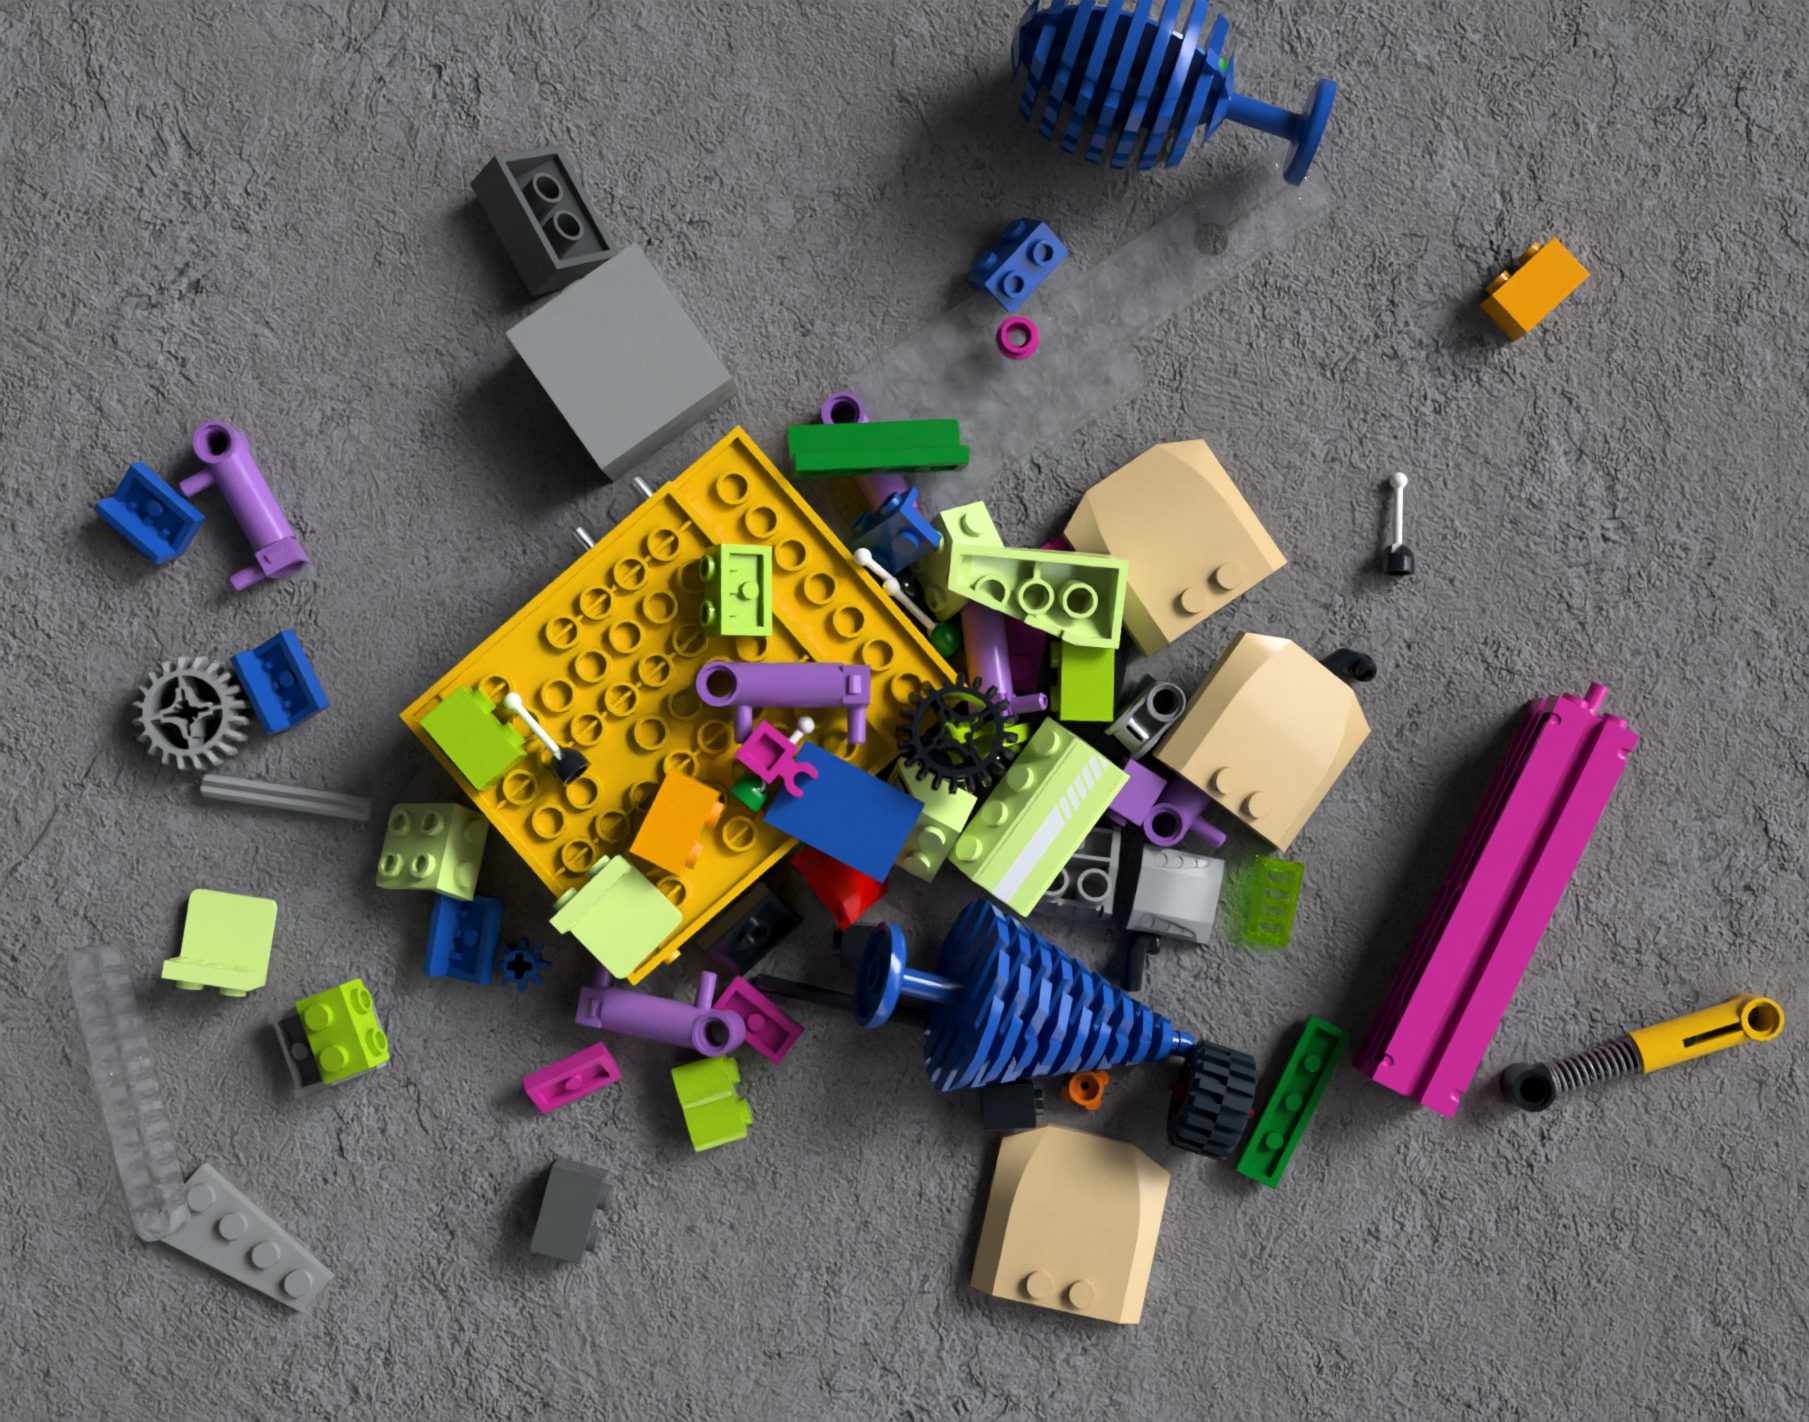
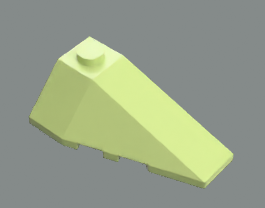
[947,543,1129,649]

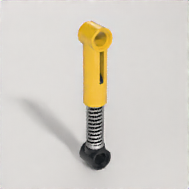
[1499,993,1784,1113]

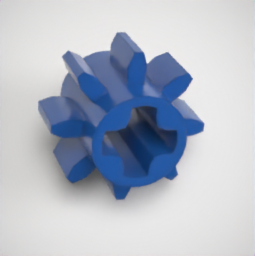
[494,936,552,992]

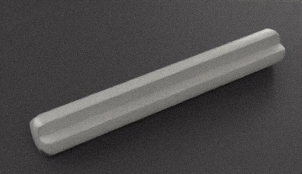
[200,774,372,821]

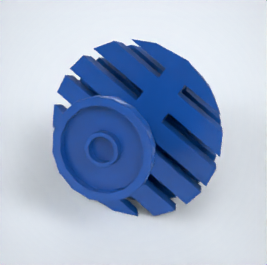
[854,898,1194,1092]

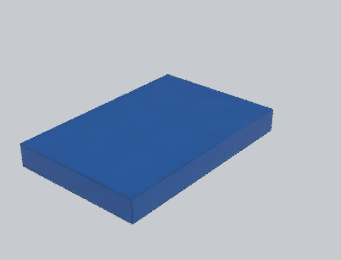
[763,740,925,883]

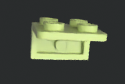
[909,501,1004,622]
[376,803,490,901]
[549,854,683,979]
[161,889,277,997]

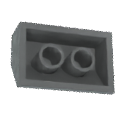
[470,145,619,296]

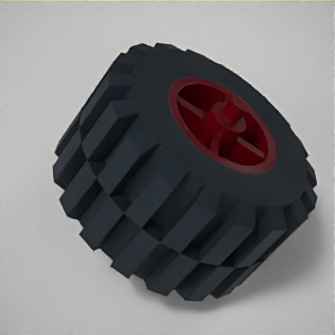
[1167,1039,1257,1162]

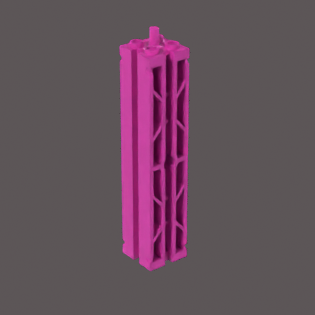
[1352,682,1639,1119]

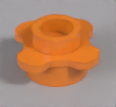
[1060,1069,1109,1110]

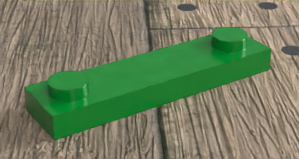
[1233,1013,1351,1190]

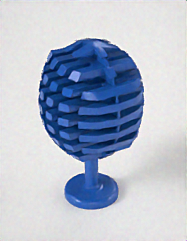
[1011,0,1337,187]

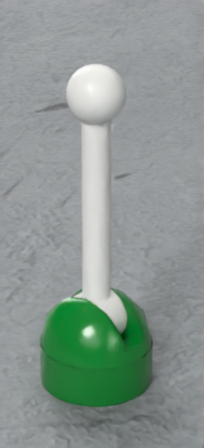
[882,578,963,658]
[728,716,814,813]

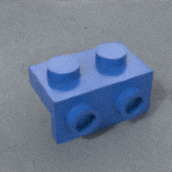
[965,217,1068,313]
[94,462,206,564]
[845,486,942,583]
[230,629,331,734]
[423,892,505,985]

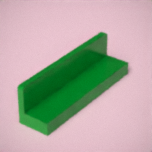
[787,419,970,479]

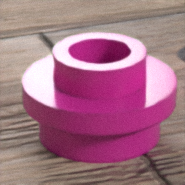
[996,316,1039,360]

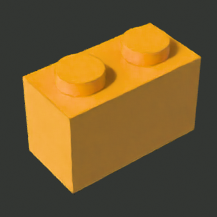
[1480,237,1590,342]
[629,769,725,875]

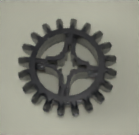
[895,672,1018,795]

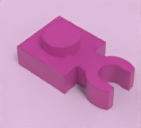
[734,719,819,798]

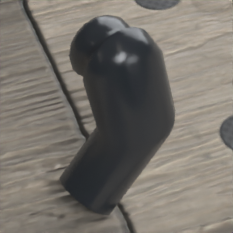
[1319,648,1377,682]
[1120,931,1161,992]

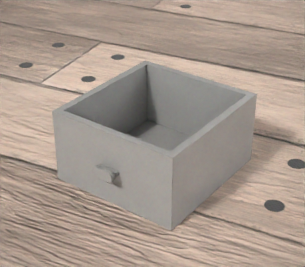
[505,242,738,482]

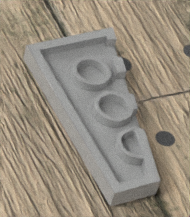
[143,1162,335,1312]

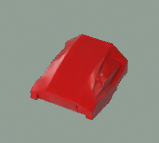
[789,845,888,931]

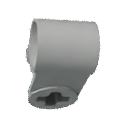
[1103,681,1186,761]

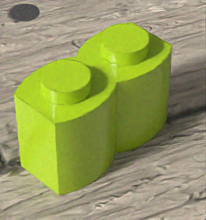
[671,1054,753,1152]

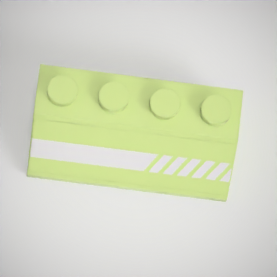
[946,716,1130,917]

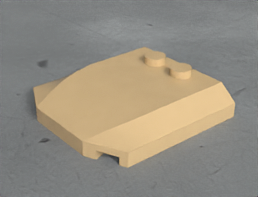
[1061,439,1287,659]
[1151,631,1371,853]
[969,1123,1171,1324]

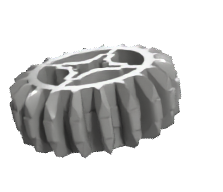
[132,655,254,771]

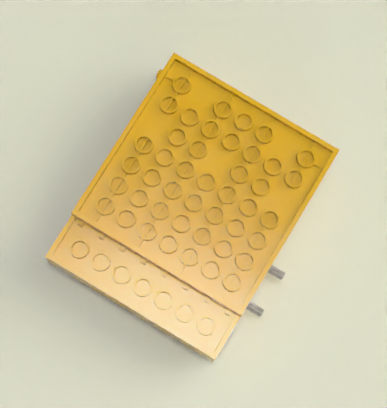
[399,425,968,986]

